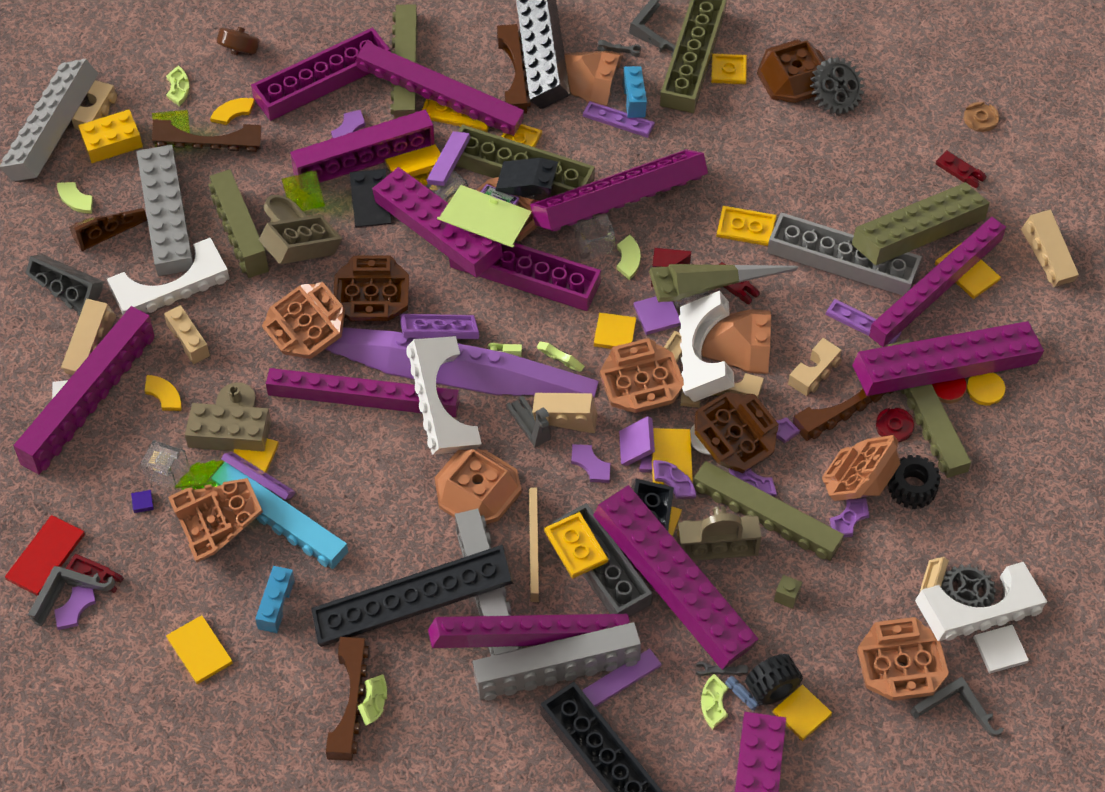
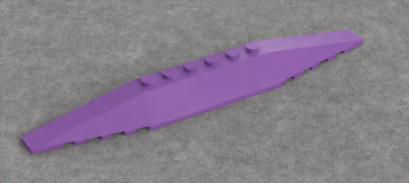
[326,328,599,398]

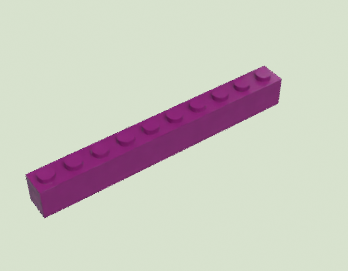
[357,41,524,136]
[869,217,1006,347]
[266,368,459,417]
[428,614,630,648]

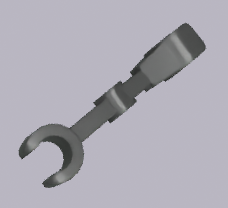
[597,40,641,57]
[696,661,748,676]

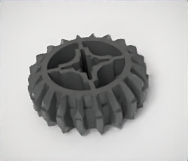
[941,563,996,607]

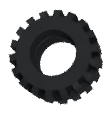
[888,455,941,509]
[745,654,803,705]

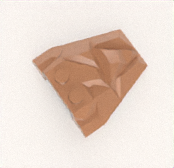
[168,478,263,563]

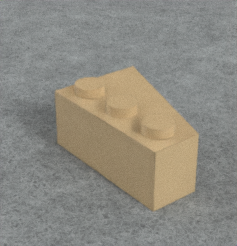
[532,393,597,433]

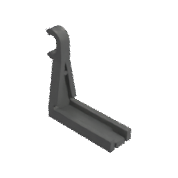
[629,0,676,58]
[506,395,551,447]
[28,566,115,626]
[910,677,1004,736]

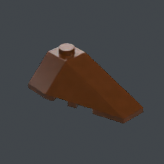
[69,208,147,251]

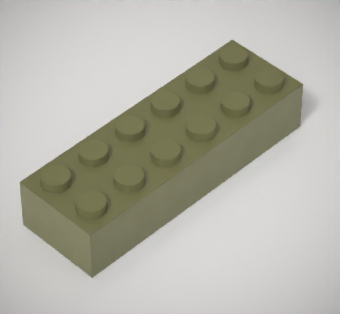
[208,169,269,278]

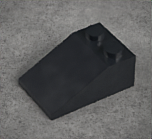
[495,158,558,201]
[350,169,391,228]

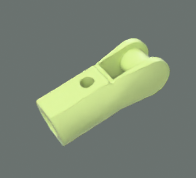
[488,343,522,357]

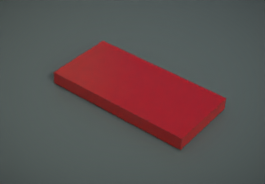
[5,515,85,596]

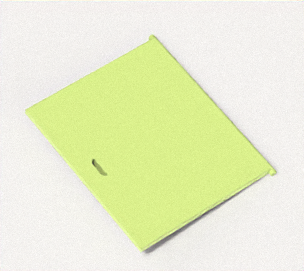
[437,185,532,248]

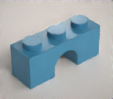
[622,66,647,118]
[255,566,295,633]

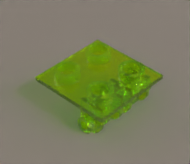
[281,171,325,211]
[175,460,225,490]

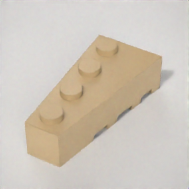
[61,298,117,375]

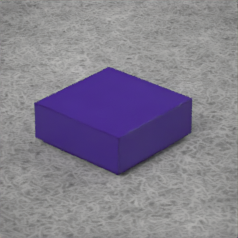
[131,490,154,513]

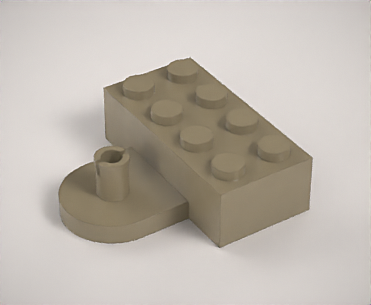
[259,195,343,264]
[185,382,271,452]
[676,506,761,561]

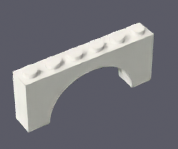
[107,238,229,315]
[679,291,735,402]
[407,336,482,455]
[915,562,1047,641]

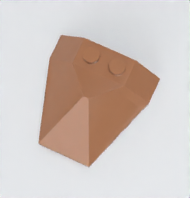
[564,51,623,106]
[701,309,771,374]

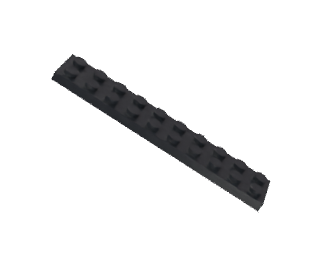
[311,545,514,647]

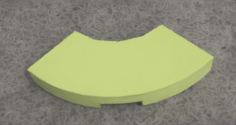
[166,66,189,106]
[57,182,93,213]
[617,235,641,280]
[537,342,585,372]
[358,674,387,726]
[701,674,728,729]

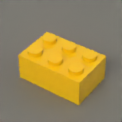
[78,109,143,163]

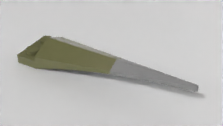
[649,264,799,302]

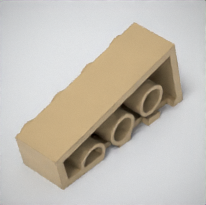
[1021,209,1079,287]

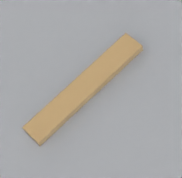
[529,488,539,602]

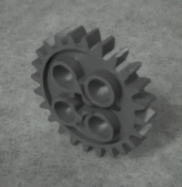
[810,57,865,115]

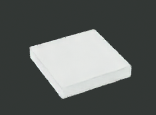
[974,625,1029,674]

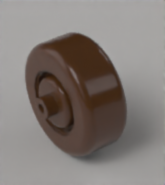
[216,26,260,55]

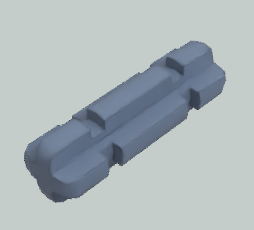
[725,676,760,711]

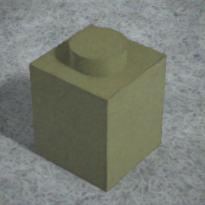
[774,575,802,609]

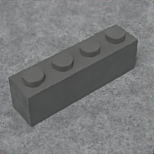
[26,254,104,316]

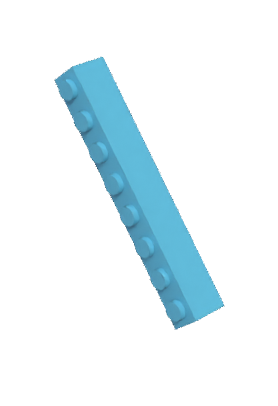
[210,462,348,569]

